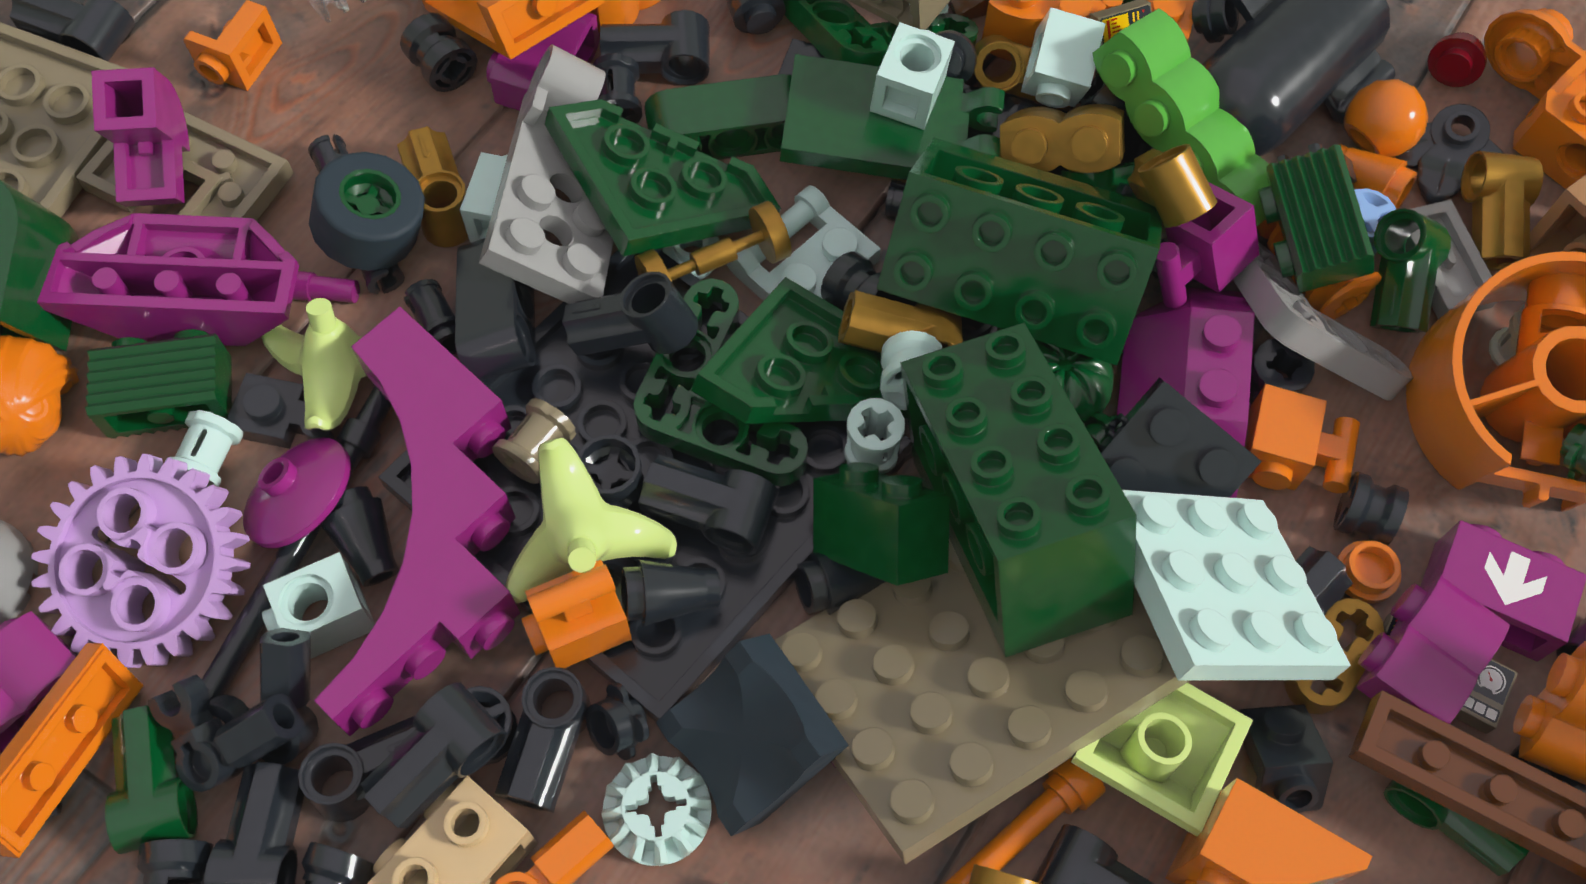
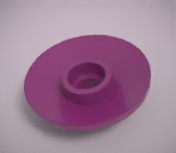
[243,438,351,548]

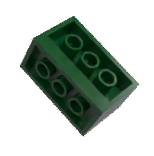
[876,138,1163,365]
[900,323,1137,658]

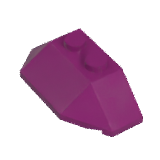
[37,213,299,346]
[1117,287,1255,498]

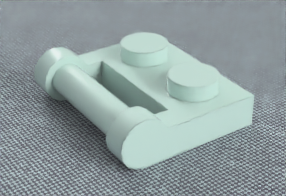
[727,185,881,301]

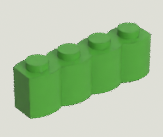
[1092,8,1269,227]

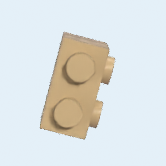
[367,776,538,884]

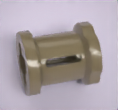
[492,398,576,484]

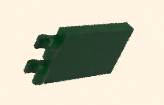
[780,54,1005,180]

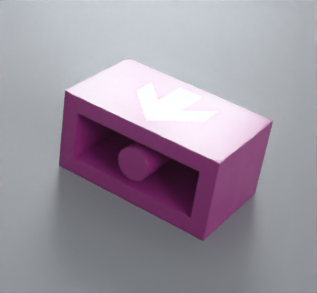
[1420,520,1586,662]

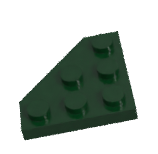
[544,99,781,256]
[691,277,908,424]

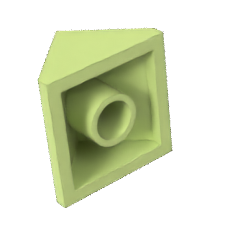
[1071,683,1253,836]

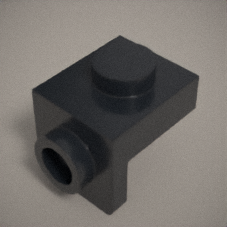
[1239,704,1333,813]

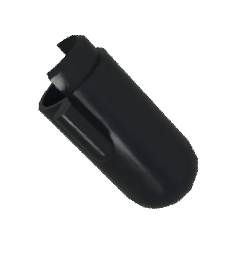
[1202,0,1395,157]

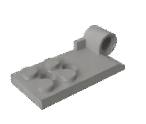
[479,44,613,304]

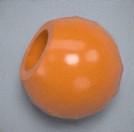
[1344,79,1428,157]

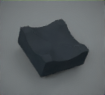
[656,633,849,836]

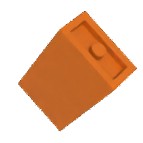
[422,0,605,60]

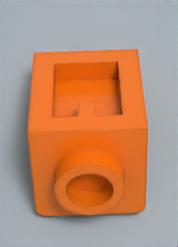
[183,0,283,91]

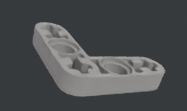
[1233,242,1413,401]

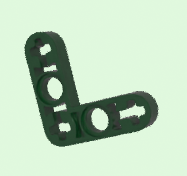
[783,0,978,67]
[633,278,808,487]

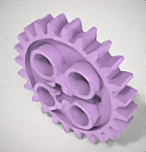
[31,454,251,668]

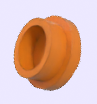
[1337,540,1401,604]

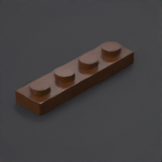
[1348,690,1586,879]

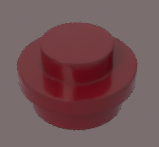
[1427,32,1487,87]

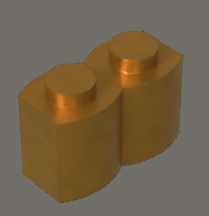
[1000,104,1125,173]

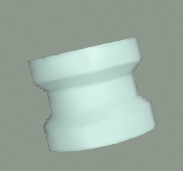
[880,330,943,410]

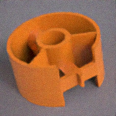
[1406,251,1586,512]

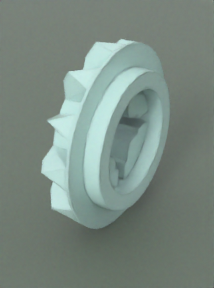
[601,753,712,866]

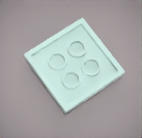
[1122,490,1351,681]

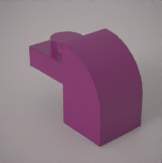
[91,67,190,207]

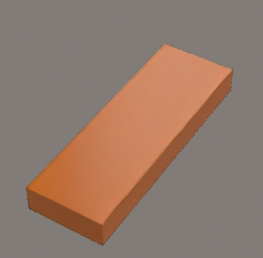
[0,643,144,858]

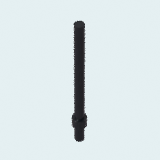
[202,386,392,700]

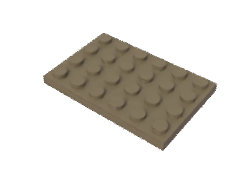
[775,539,1191,864]

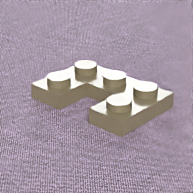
[76,111,294,221]

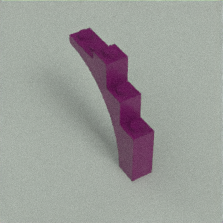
[314,306,520,736]

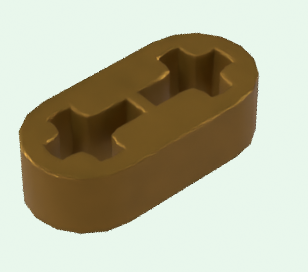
[1284,598,1384,714]

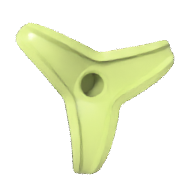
[262,298,366,431]
[505,438,677,603]

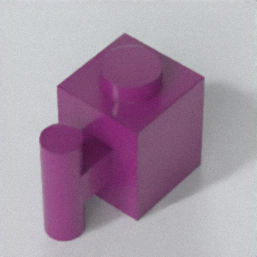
[1155,182,1260,308]

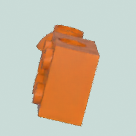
[1484,8,1586,189]

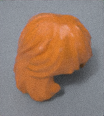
[0,335,79,457]

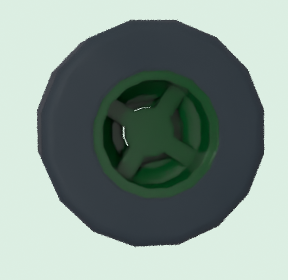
[308,152,425,271]

